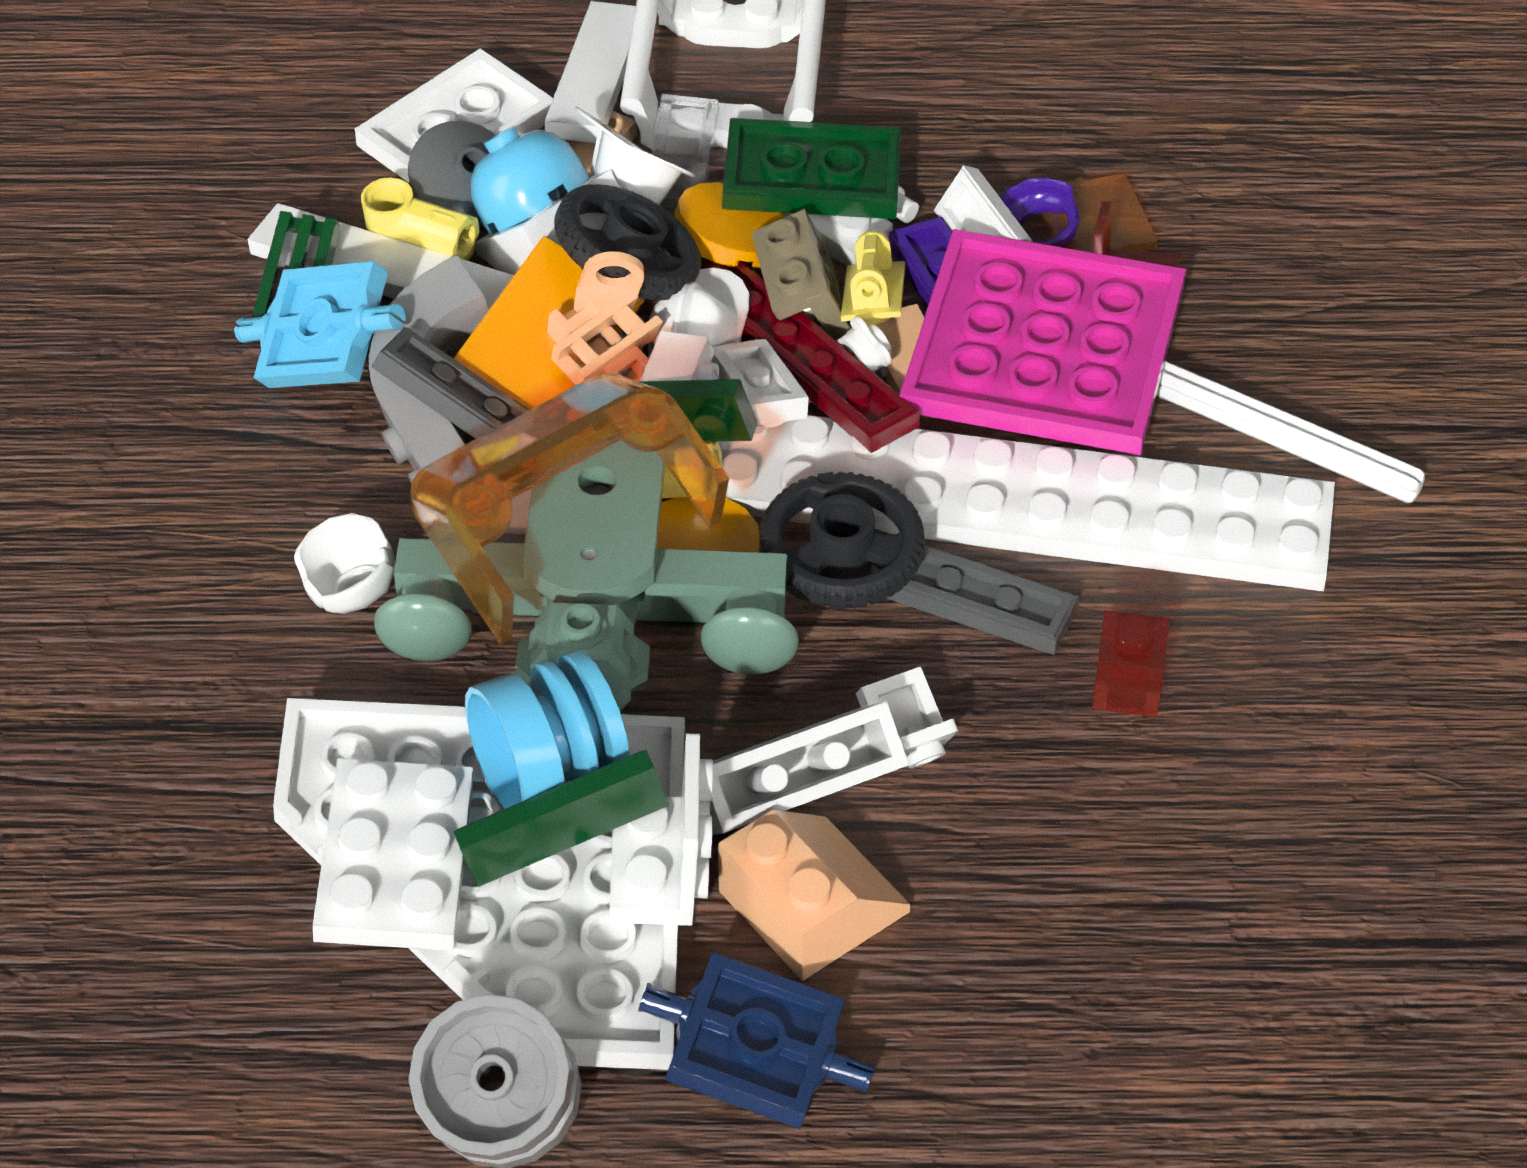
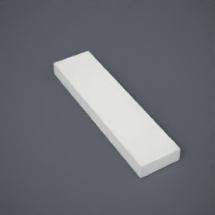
[545,1,636,144]

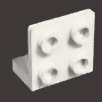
[609,733,713,926]

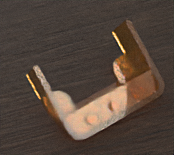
[411,373,729,645]

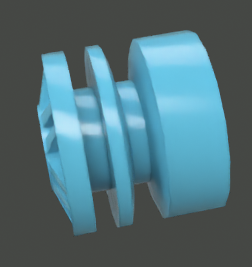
[465,649,630,810]

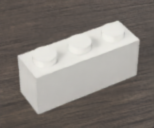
[710,701,909,834]

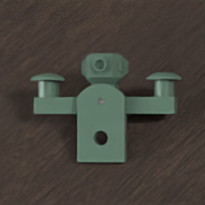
[374,431,799,712]

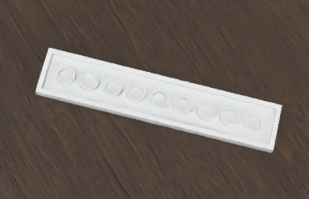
[716,415,1335,591]

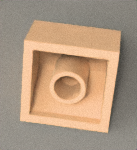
[718,809,910,981]

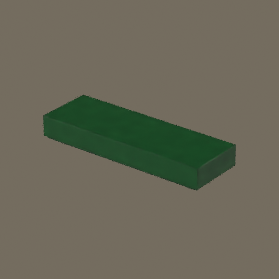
[453,750,669,887]

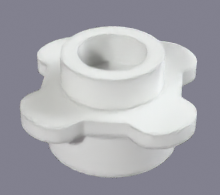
[837,316,892,378]

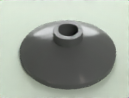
[408,121,496,229]

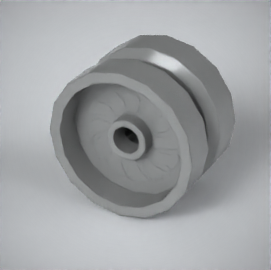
[408,994,582,1168]

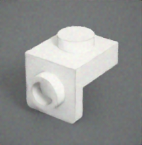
[856,666,958,768]

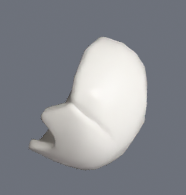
[294,513,396,614]

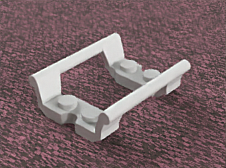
[620,0,826,157]

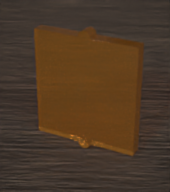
[1042,173,1157,257]

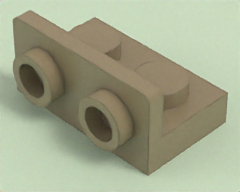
[752,209,852,341]

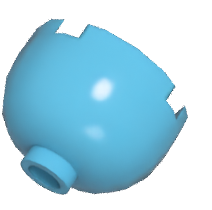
[470,126,590,235]

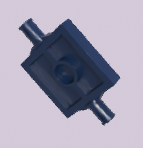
[638,952,876,1129]

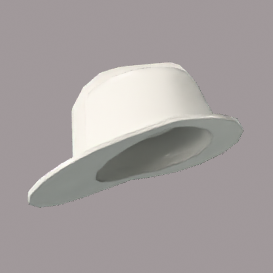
[574,106,695,205]
[648,268,749,358]

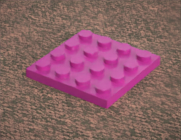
[900,229,1186,455]

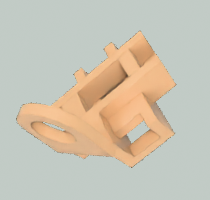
[547,252,663,402]

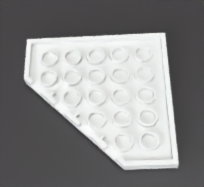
[273,698,685,1070]

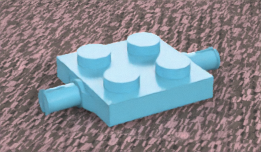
[234,261,406,388]

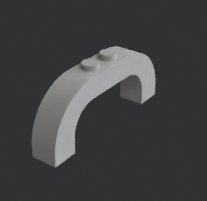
[369,255,613,543]

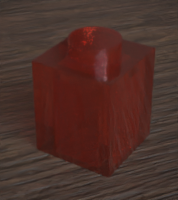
[1092,610,1170,717]

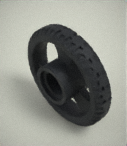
[554,184,701,300]
[759,471,925,609]

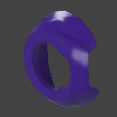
[999,177,1080,248]

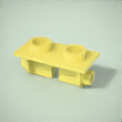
[841,231,906,325]

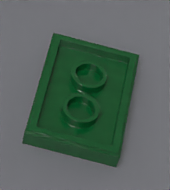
[722,118,901,219]

